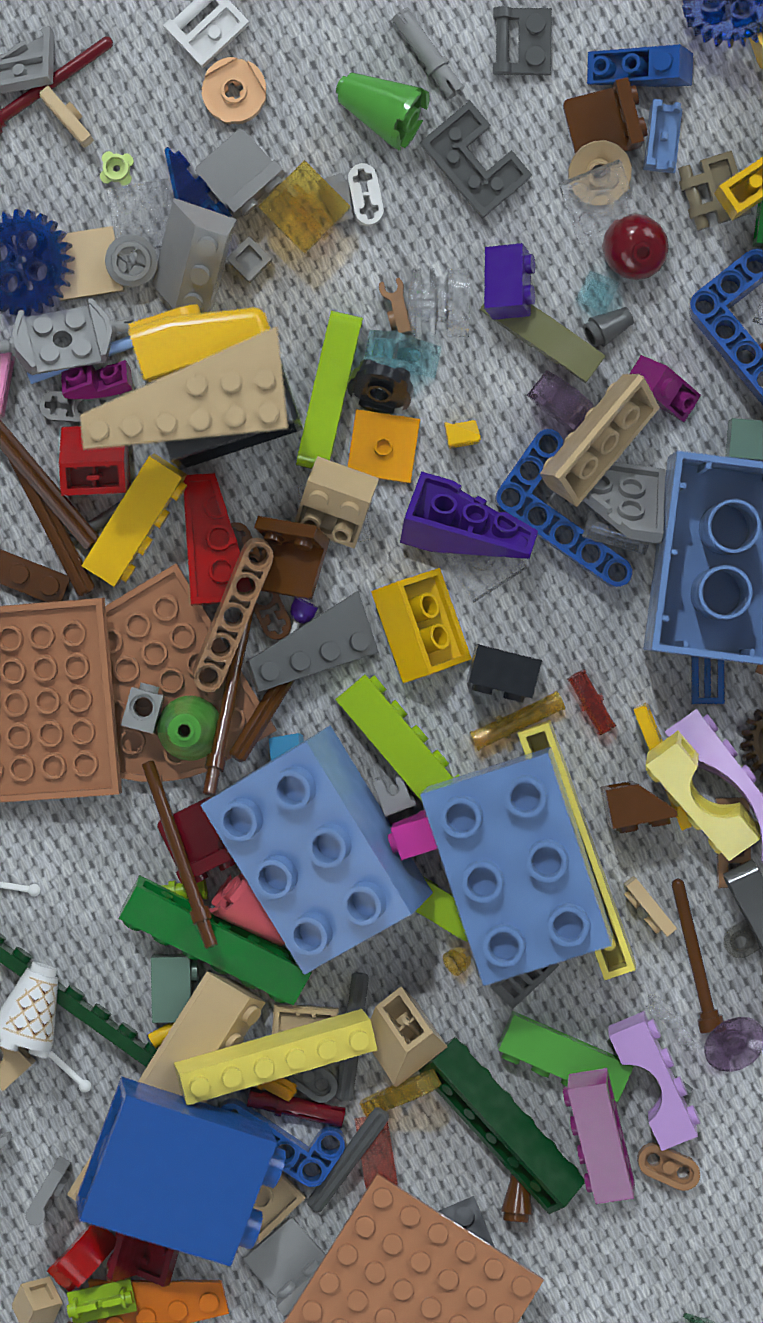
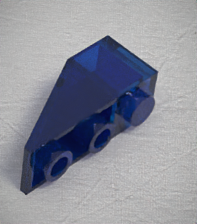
[164,147,232,217]

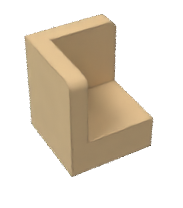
[12,1276,62,1323]

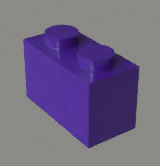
[484,243,536,320]

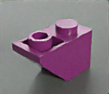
[629,355,701,422]

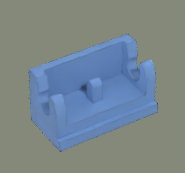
[643,99,682,173]

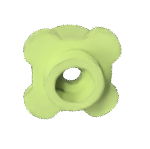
[100,151,134,186]

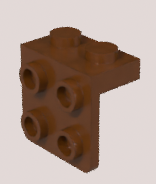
[563,77,648,154]

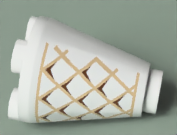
[0,961,58,1058]

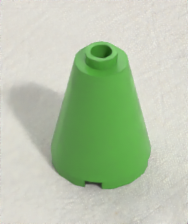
[336,72,430,151]
[157,696,219,761]

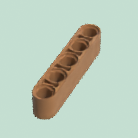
[193,538,274,692]

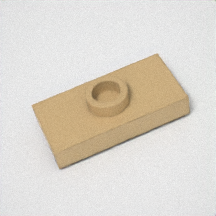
[39,86,94,148]
[272,1003,339,1034]

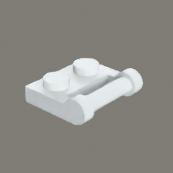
[162,0,250,69]

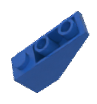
[587,44,693,87]

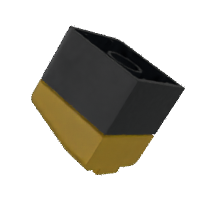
[128,304,303,470]

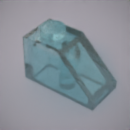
[364,330,441,378]

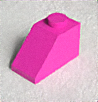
[388,810,438,860]

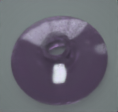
[704,1017,763,1072]

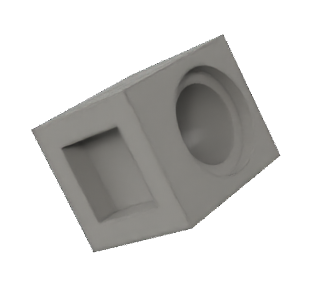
[121,682,165,734]

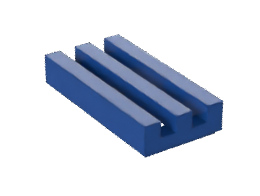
[691,656,725,704]

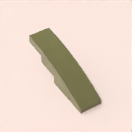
[479,304,606,384]

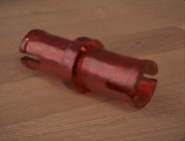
[567,669,616,736]

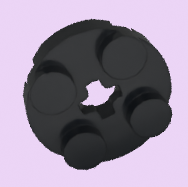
[347,359,414,414]

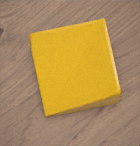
[444,420,481,449]

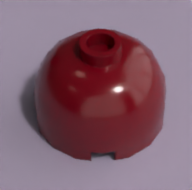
[602,213,669,280]

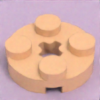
[201,57,266,124]

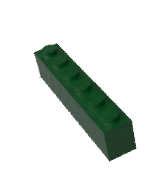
[418,1037,585,1214]

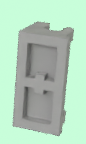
[372,774,416,816]

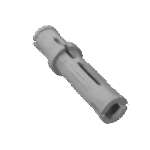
[392,7,465,99]

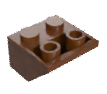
[600,781,678,833]

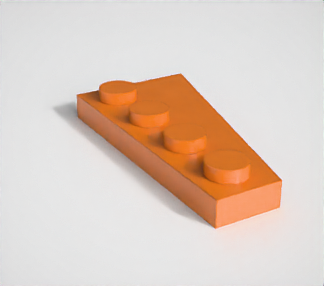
[88,1279,229,1323]

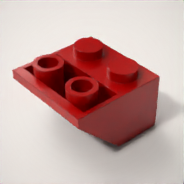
[59,426,131,496]

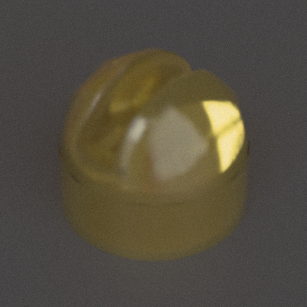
[443,947,471,976]

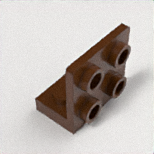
[252,516,330,600]

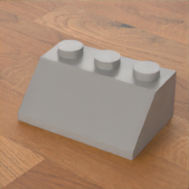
[152,198,237,313]

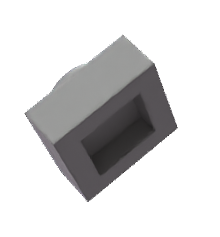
[226,236,273,283]

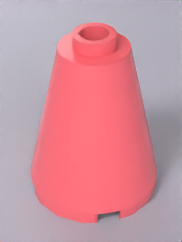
[209,872,285,946]

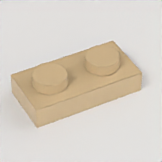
[624,876,677,937]

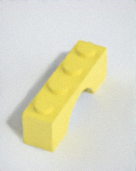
[646,731,761,861]

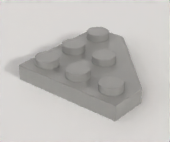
[583,462,665,543]

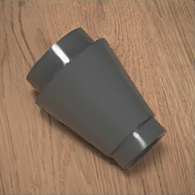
[583,307,634,348]

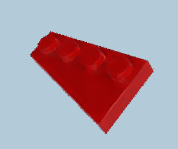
[183,473,252,606]

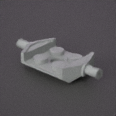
[0,298,133,375]

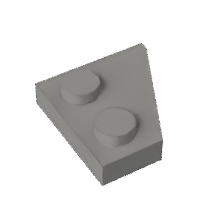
[0,26,54,94]

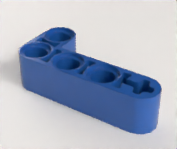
[219,1098,345,1187]

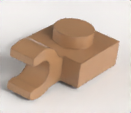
[379,278,413,337]

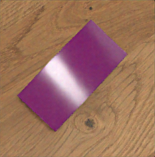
[61,360,133,399]

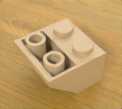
[295,456,379,549]
[371,986,448,1087]

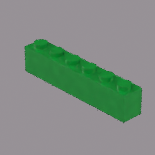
[118,875,312,1006]

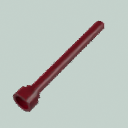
[0,36,113,134]

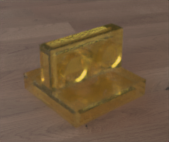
[258,160,351,255]

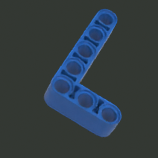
[689,249,763,405]
[495,429,632,587]

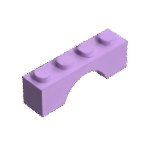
[608,1011,701,1151]

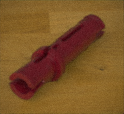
[246,1087,346,1128]

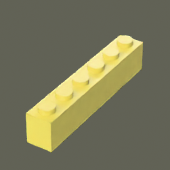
[174,1009,377,1105]

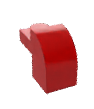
[46,1224,117,1292]

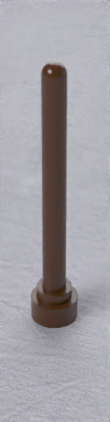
[672,878,725,1033]

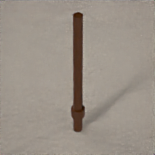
[203,610,254,796]
[142,761,218,949]

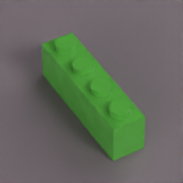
[497,1011,633,1102]

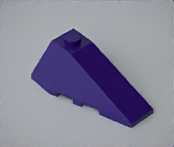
[400,471,538,559]

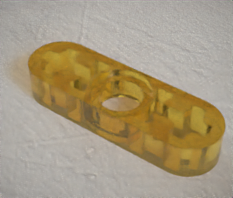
[359,1069,441,1118]

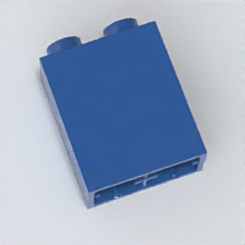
[76,1076,286,1267]

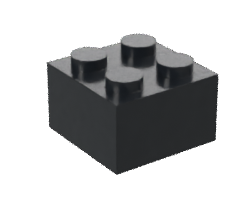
[466,644,542,703]

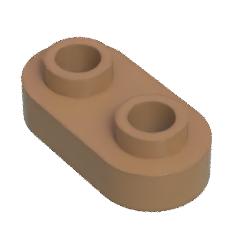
[637,1142,700,1191]

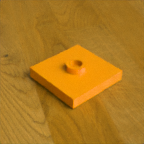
[348,409,420,483]

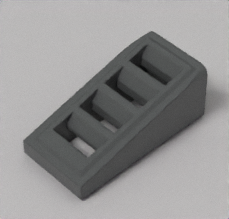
[490,963,559,1009]

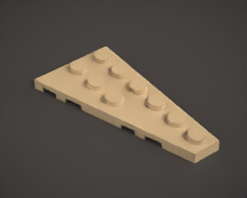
[80,326,288,450]

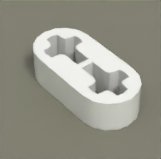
[348,163,384,226]

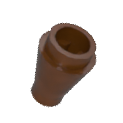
[501,1174,533,1223]

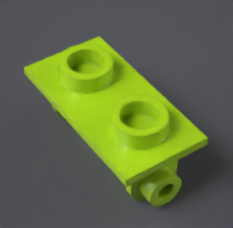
[67,1278,137,1323]

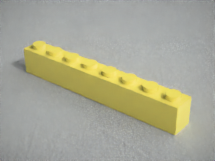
[518,720,636,980]

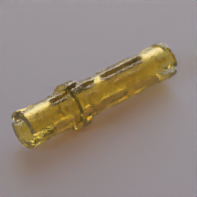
[469,691,565,751]

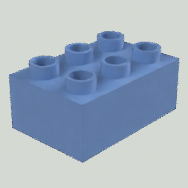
[643,451,763,665]
[201,725,433,975]
[420,747,613,986]

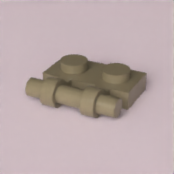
[678,150,751,231]

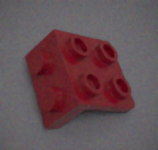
[157,796,236,884]
[106,1232,179,1287]

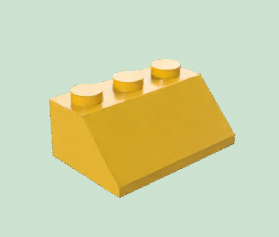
[371,568,472,683]

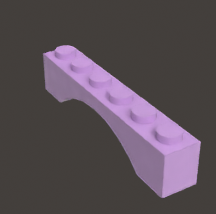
[665,709,763,862]

